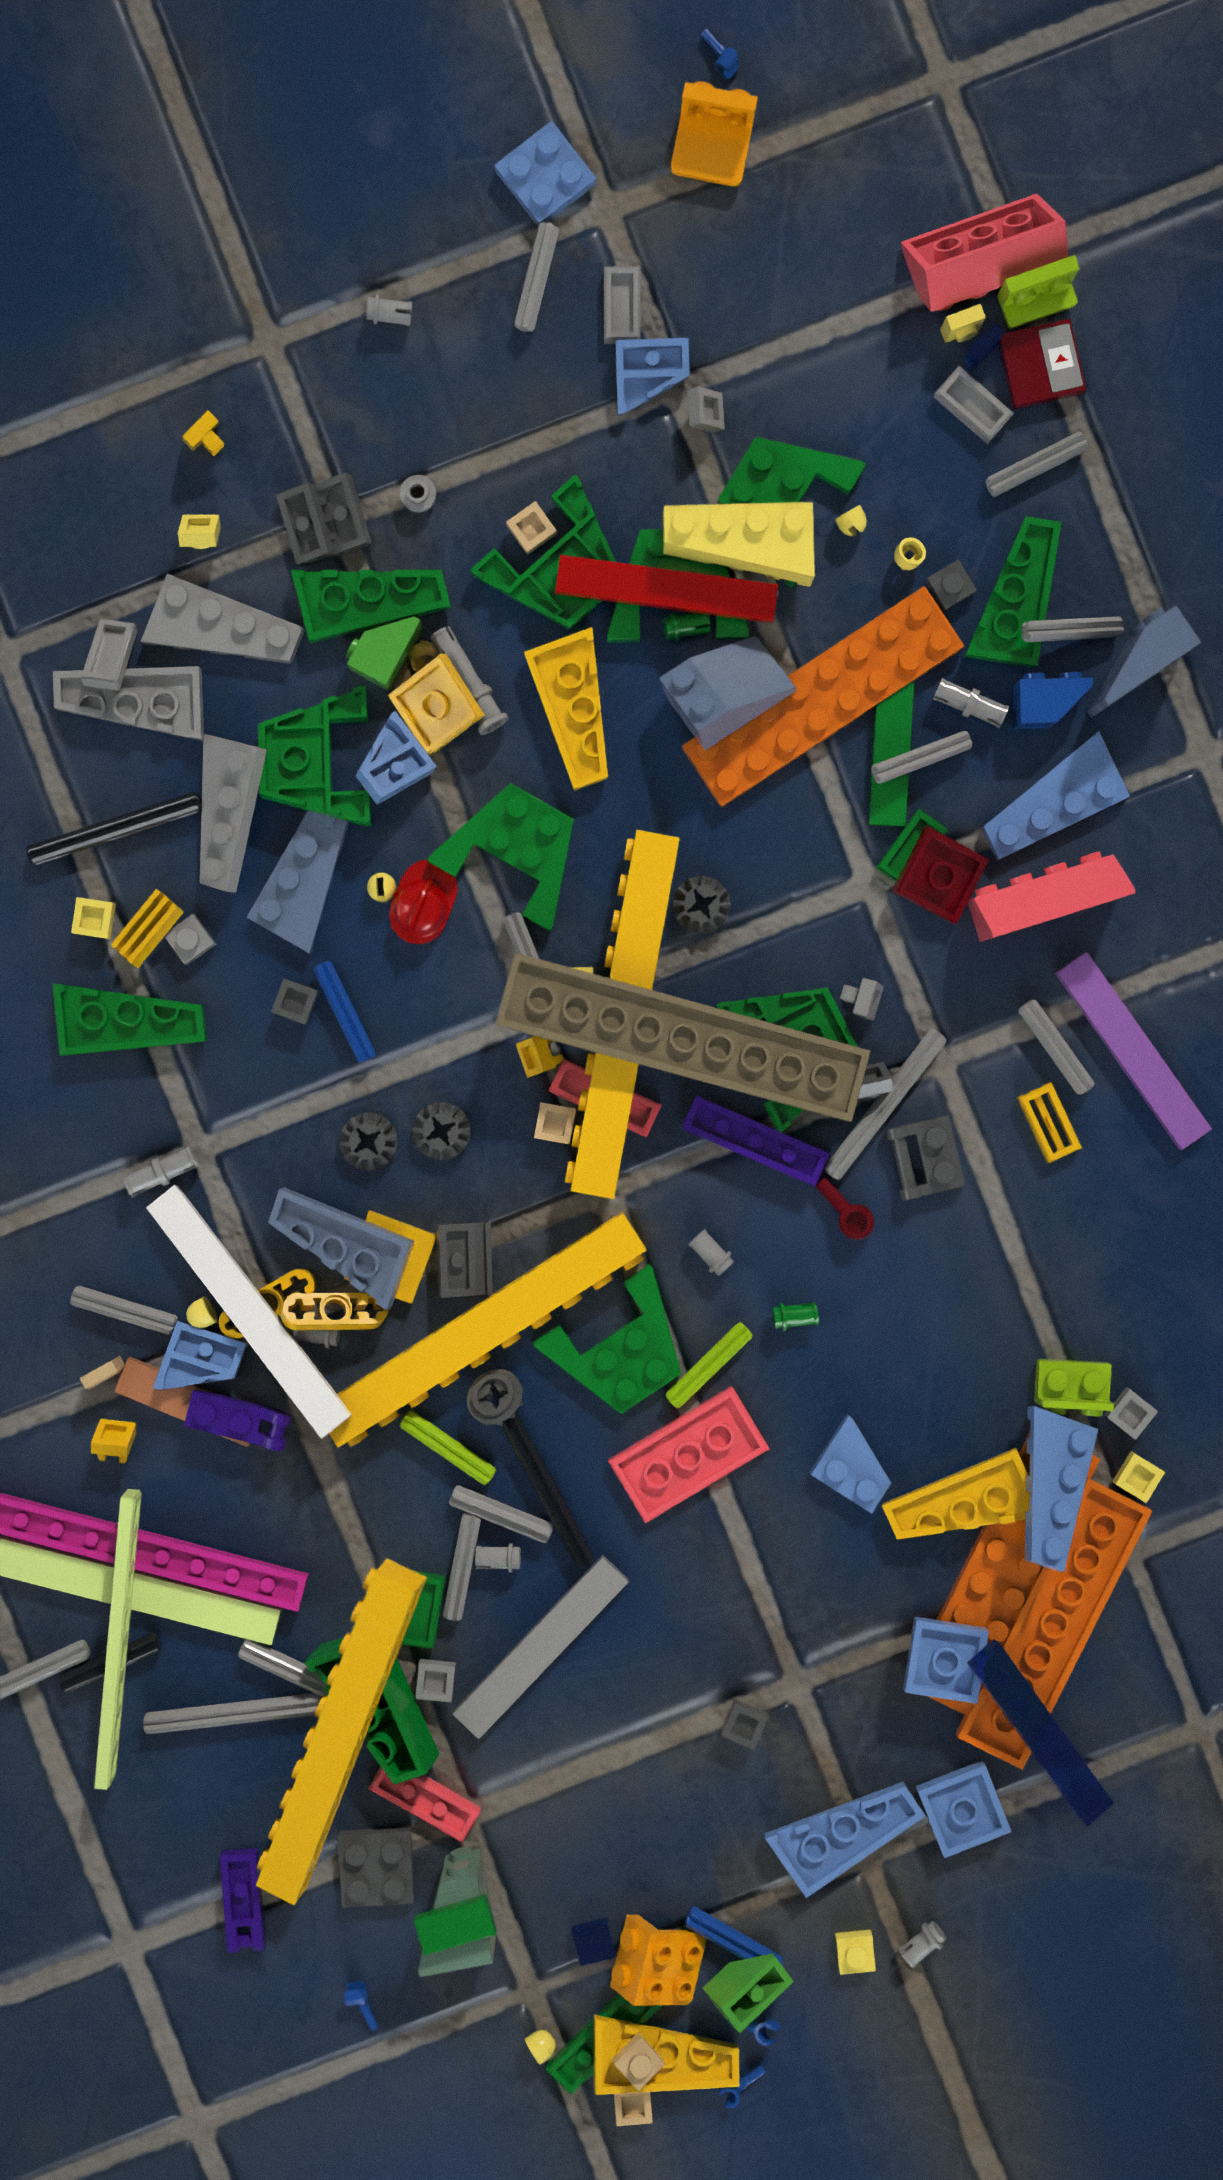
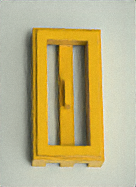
[111,889,184,968]
[1016,1082,1082,1163]

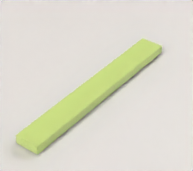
[94,1489,142,1790]
[0,1535,282,1645]

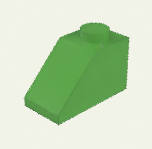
[346,616,423,692]
[702,1953,794,2033]

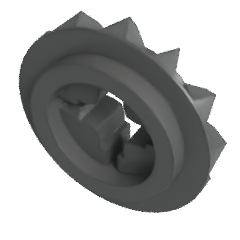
[673,875,731,934]
[412,1102,471,1160]
[339,1112,398,1170]
[467,1369,524,1426]

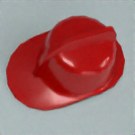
[389,859,458,945]

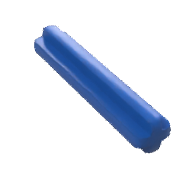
[314,961,376,1063]
[684,1907,783,1965]

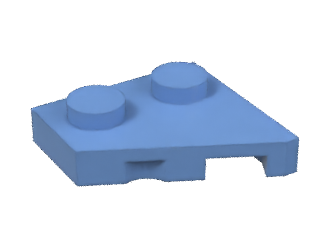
[615,338,690,415]
[356,711,437,805]
[153,1321,248,1390]
[810,1414,891,1514]

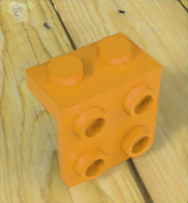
[670,81,758,187]
[610,1914,707,2006]

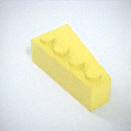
[662,502,815,587]

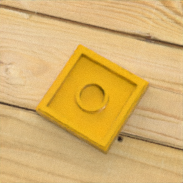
[388,653,485,756]
[344,1210,436,1304]

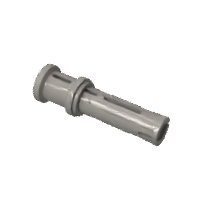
[430,626,509,735]

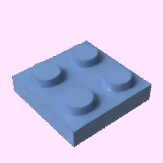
[494,120,597,226]
[903,1616,989,1704]
[916,1760,1011,1858]

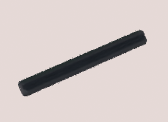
[26,792,202,865]
[502,1411,593,1569]

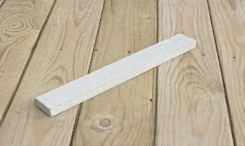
[146,1185,352,1438]

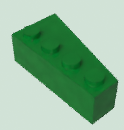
[304,1636,439,1785]

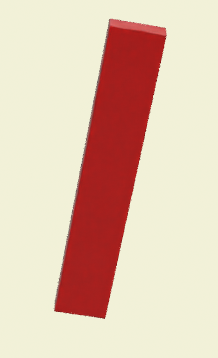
[555,555,779,623]

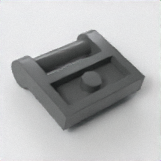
[885,1115,965,1201]

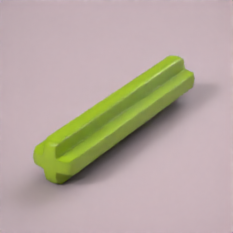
[666,1322,753,1408]
[400,1410,496,1485]

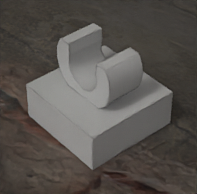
[840,978,884,1021]

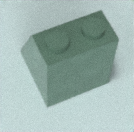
[418,1847,496,1977]

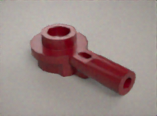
[815,1176,875,1240]

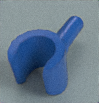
[701,29,739,80]
[344,1981,378,2030]
[728,2019,781,2046]
[718,2064,766,2109]

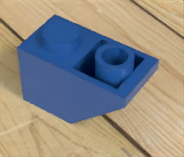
[1013,672,1093,729]

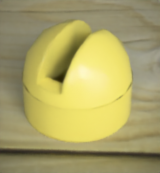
[835,505,867,536]
[894,537,926,571]
[367,872,397,902]
[186,1297,218,1328]
[525,2030,556,2065]

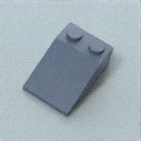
[1087,605,1201,718]
[659,636,796,750]

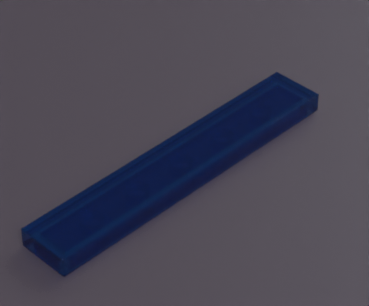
[967,1639,1114,1827]

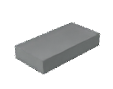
[604,266,641,344]
[933,366,1014,444]
[81,619,138,691]

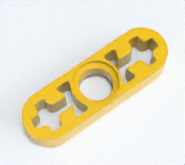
[219,1268,317,1339]
[280,1293,388,1331]

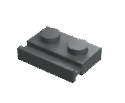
[436,1222,493,1298]

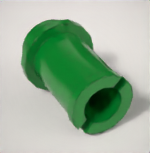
[663,613,711,642]
[772,1302,819,1332]

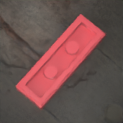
[549,1059,662,1138]
[368,1766,481,1843]

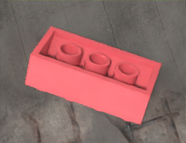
[901,194,1068,312]
[968,851,1136,942]

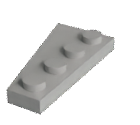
[141,574,305,664]
[53,666,204,741]
[200,734,267,893]

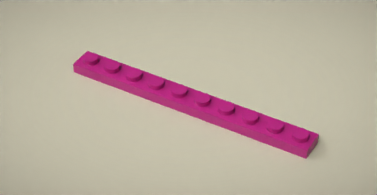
[0,1493,309,1612]

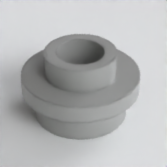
[400,475,436,513]

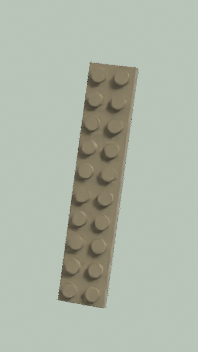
[495,953,870,1122]

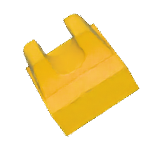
[182,411,224,456]
[516,1036,564,1078]
[91,1419,137,1463]

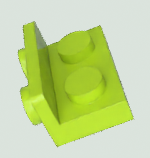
[997,255,1080,329]
[1034,1359,1114,1417]

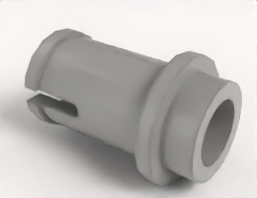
[366,294,412,326]
[688,1229,734,1276]
[293,1318,341,1349]
[475,1543,521,1573]
[899,1921,946,1968]

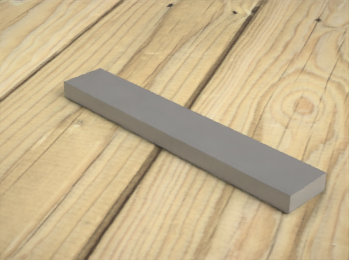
[453,1554,629,1739]

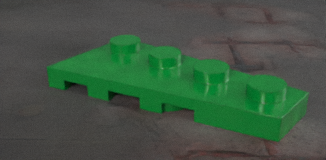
[964,516,1062,669]
[291,570,451,644]
[52,983,208,1056]

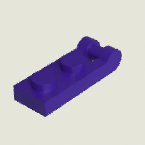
[184,1389,292,1451]
[220,1848,266,1953]

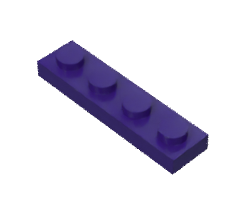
[681,1095,829,1186]

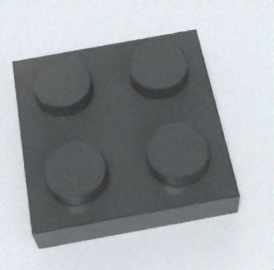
[337,1826,415,1908]

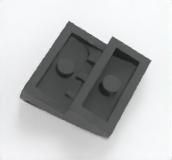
[276,472,372,566]

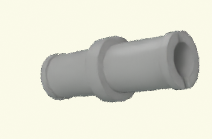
[933,678,1009,728]
[122,1146,200,1198]

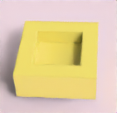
[940,304,986,343]
[178,515,221,549]
[71,897,116,940]
[1112,1451,1165,1503]
[835,1929,876,1975]

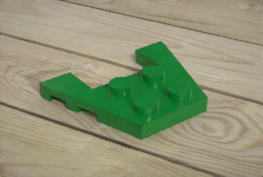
[717,437,866,588]
[470,474,616,631]
[607,529,749,643]
[258,685,372,826]
[427,783,574,931]
[714,987,858,1133]
[532,1263,681,1414]

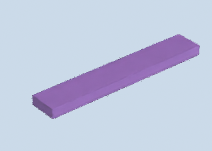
[1055,952,1212,1150]

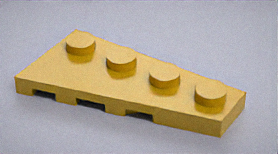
[524,627,608,791]
[882,1448,1029,1540]
[594,2014,739,2095]

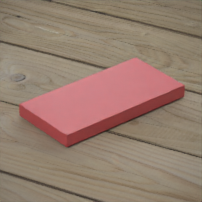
[608,1385,769,1524]

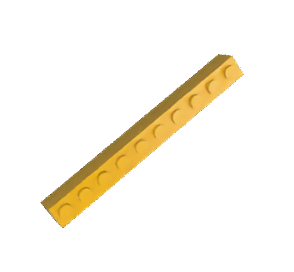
[565,830,680,1199]
[329,1211,647,1448]
[256,1559,427,1905]

